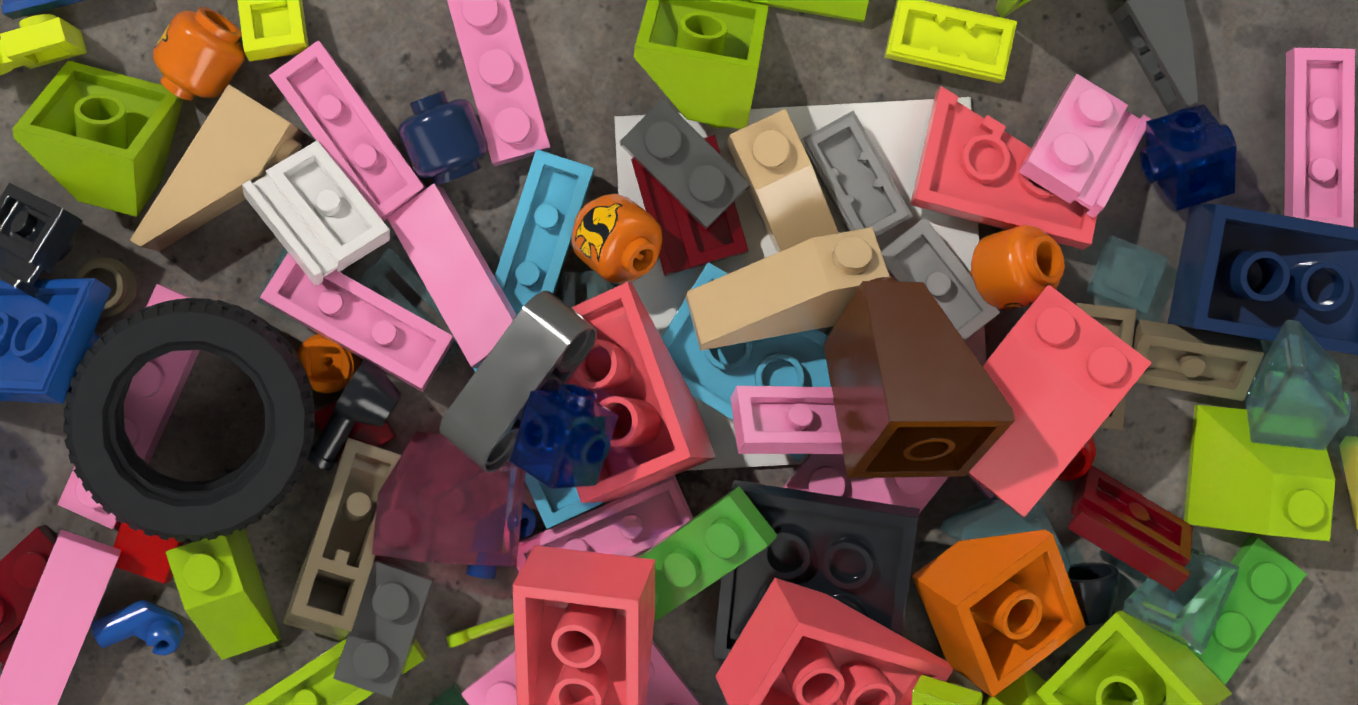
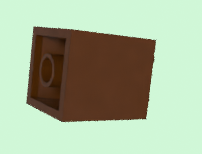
[823,277,1015,478]

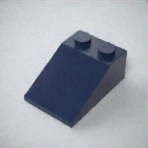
[1168,204,1358,355]

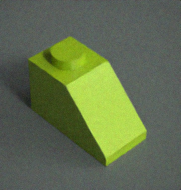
[166,529,281,660]

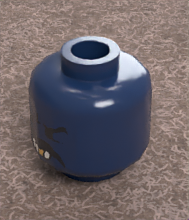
[398,90,488,185]

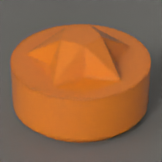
[297,333,361,393]

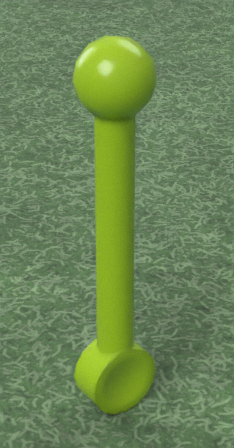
[445,613,514,648]

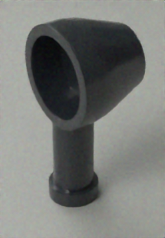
[308,359,402,470]
[1065,562,1119,625]

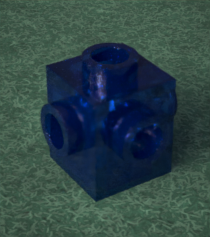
[1140,104,1237,211]
[510,384,618,489]

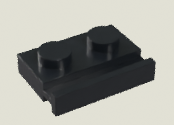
[0,183,83,298]

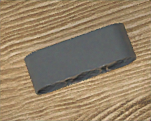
[439,291,597,473]

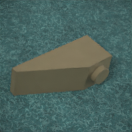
[283,438,406,641]

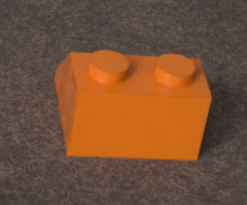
[911,530,1086,698]

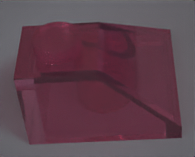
[372,432,528,567]

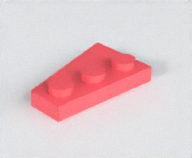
[910,86,1097,250]

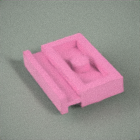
[1018,74,1151,218]

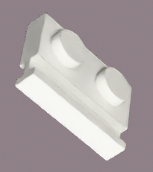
[242,140,390,287]

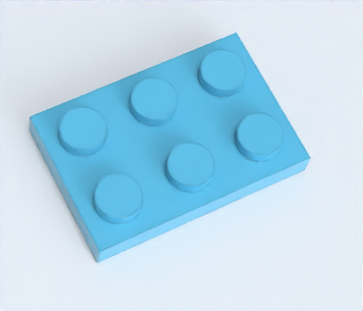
[661,262,831,462]

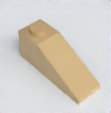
[130,84,305,252]
[727,108,839,253]
[686,227,890,351]

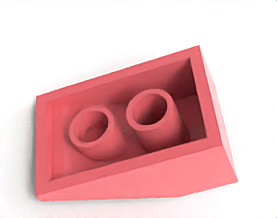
[548,282,716,503]
[968,285,1152,519]
[513,545,655,705]
[716,578,953,705]

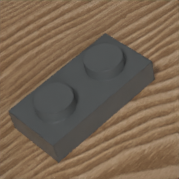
[620,98,750,230]
[333,558,436,698]

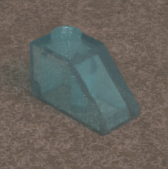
[1245,320,1351,450]

